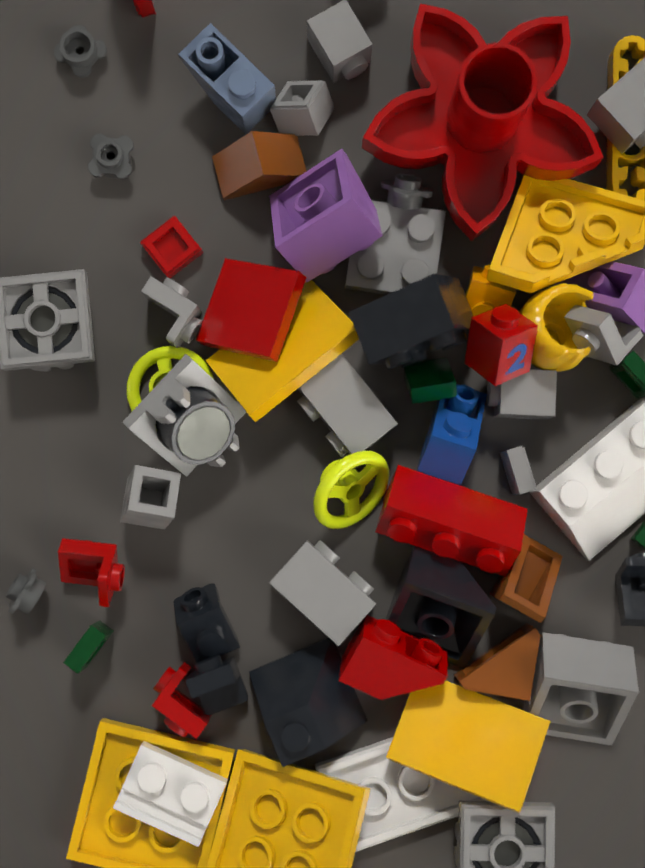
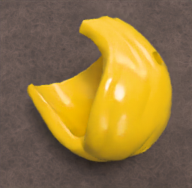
[519,283,593,372]

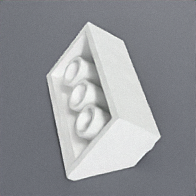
[529,397,645,561]

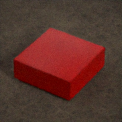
[140,215,203,278]

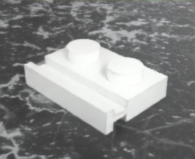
[113,741,228,847]

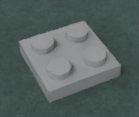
[345,201,446,295]

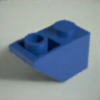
[417,384,487,486]

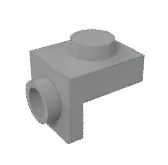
[141,276,202,348]
[564,305,643,365]

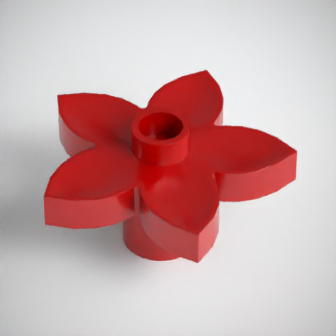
[362,3,604,242]

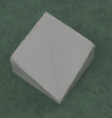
[270,80,334,136]

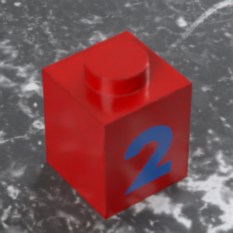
[465,304,538,386]

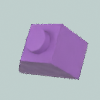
[553,261,645,334]

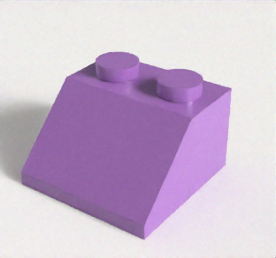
[269,148,383,282]

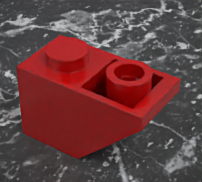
[339,615,448,700]

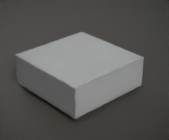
[499,446,537,495]

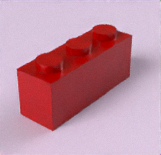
[375,465,528,576]

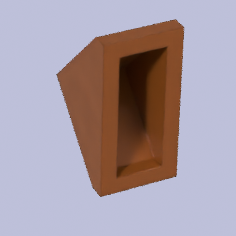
[212,131,306,200]
[489,534,563,623]
[454,623,541,701]

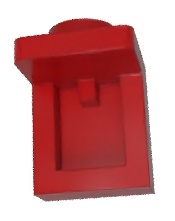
[58,538,125,607]
[152,662,212,739]

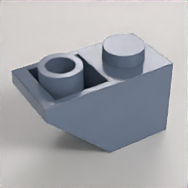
[178,23,276,134]

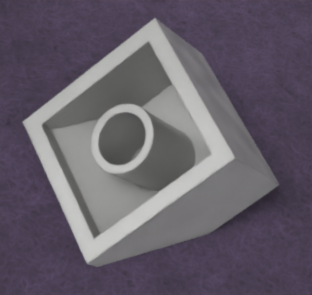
[524,632,639,746]

